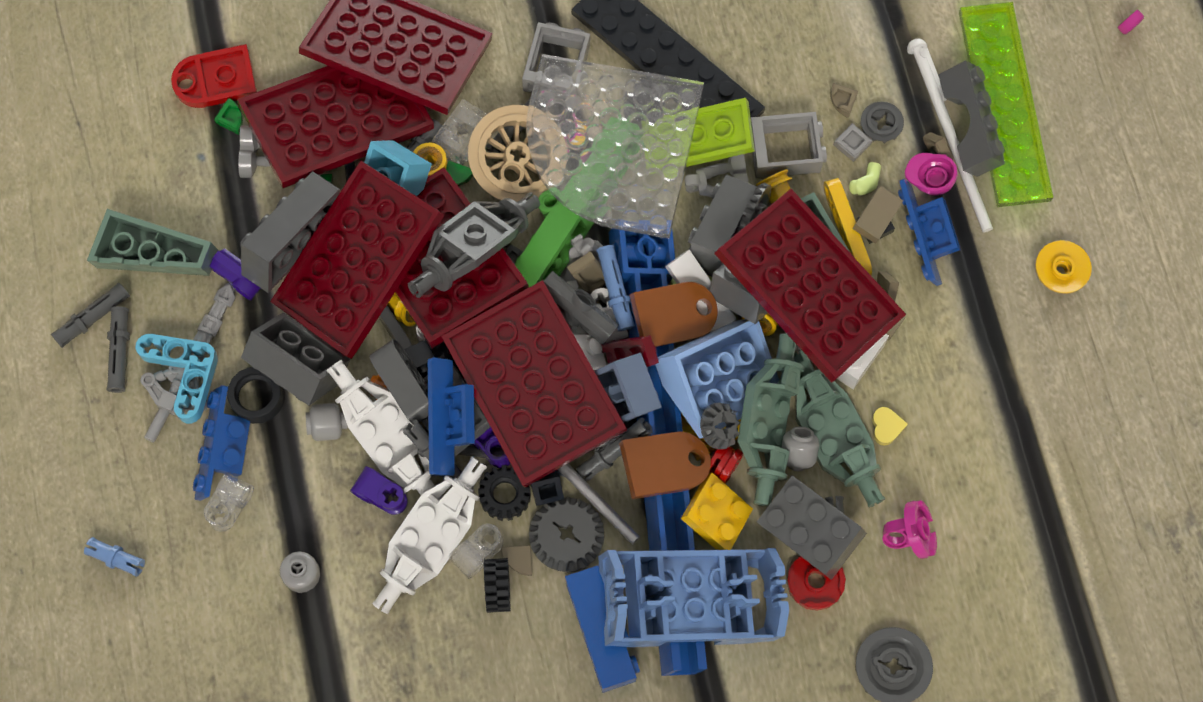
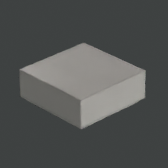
[833,123,873,162]

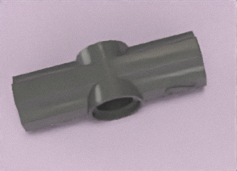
[544,271,619,345]

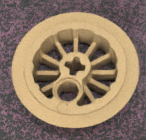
[468,105,567,202]

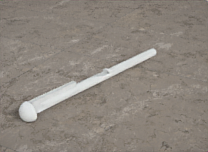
[907,39,993,232]

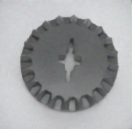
[737,183,772,233]
[529,496,605,572]
[855,627,933,702]

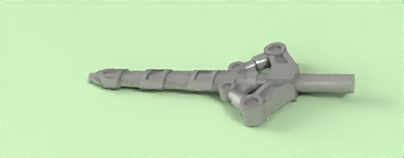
[140,282,236,443]

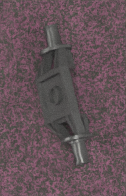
[408,192,540,298]

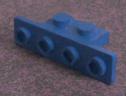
[898,179,961,286]
[428,357,475,476]
[193,385,250,501]

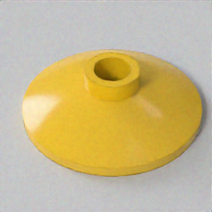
[1035,240,1092,294]

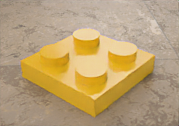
[681,472,753,550]

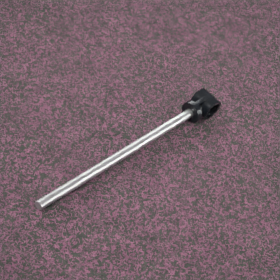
[431,341,640,545]

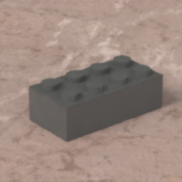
[240,171,339,293]

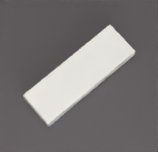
[665,250,736,332]

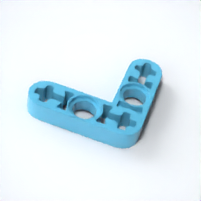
[135,334,218,424]

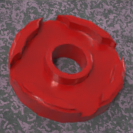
[786,556,846,611]

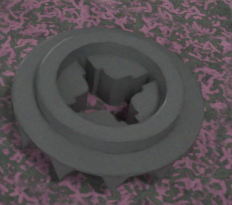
[860,102,904,144]
[700,402,741,449]

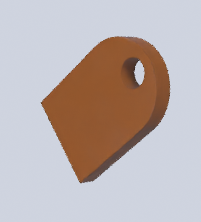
[629,282,718,347]
[619,432,711,499]

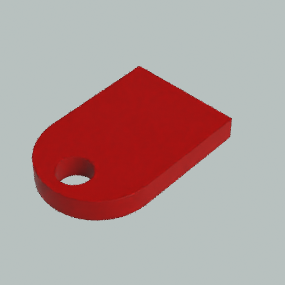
[171,44,257,108]

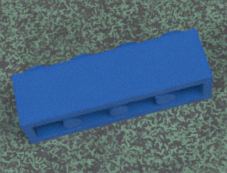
[565,565,640,693]

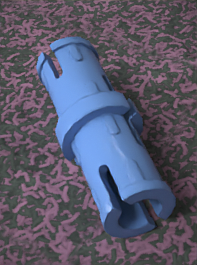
[84,537,145,577]

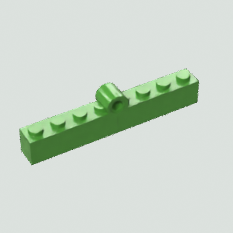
[515,117,646,287]

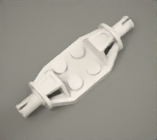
[326,360,443,500]
[372,457,487,614]

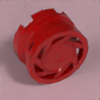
[709,446,744,484]

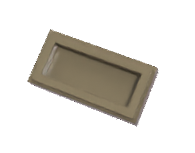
[852,186,903,244]
[567,251,606,295]

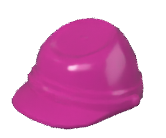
[905,153,958,196]

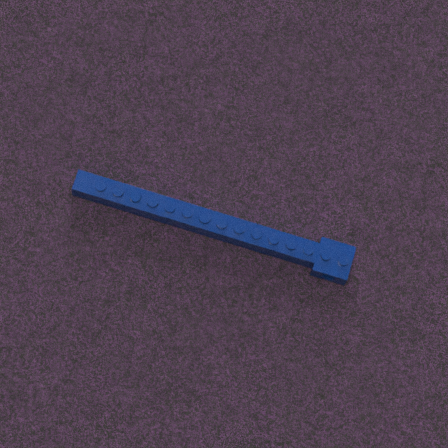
[608,220,707,676]

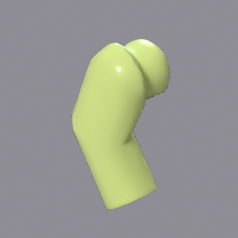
[849,162,881,196]

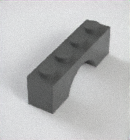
[938,60,1005,177]

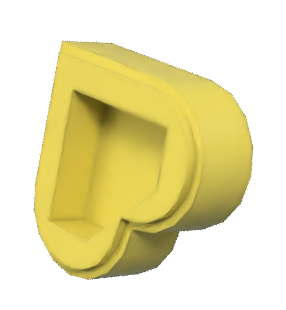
[872,407,908,446]

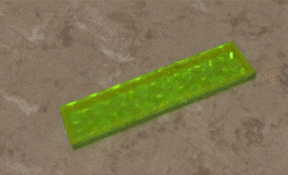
[959,2,1053,207]

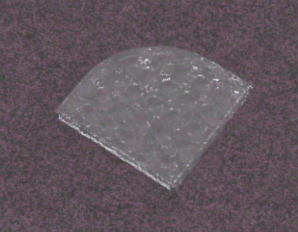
[526,54,704,239]

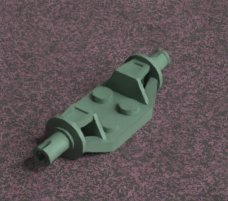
[738,334,804,507]
[794,350,885,508]

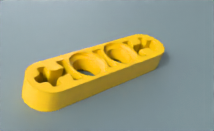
[823,178,872,275]

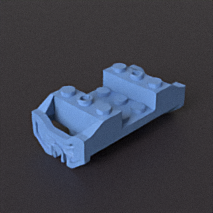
[598,548,789,647]

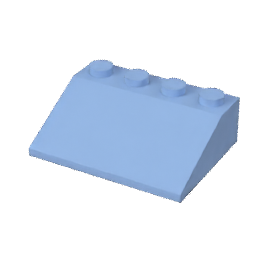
[655,319,779,438]

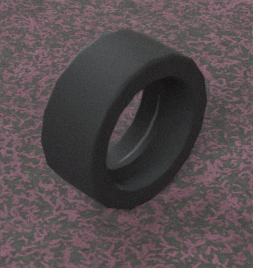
[227,367,284,424]

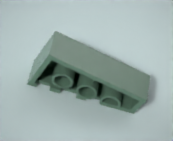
[87,209,219,276]

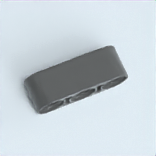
[369,339,428,423]

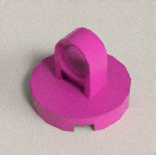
[882,500,937,559]

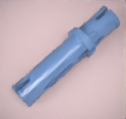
[596,245,635,331]

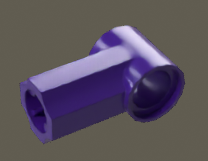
[209,248,261,300]

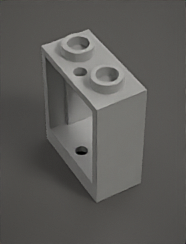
[522,22,590,102]
[751,112,827,179]

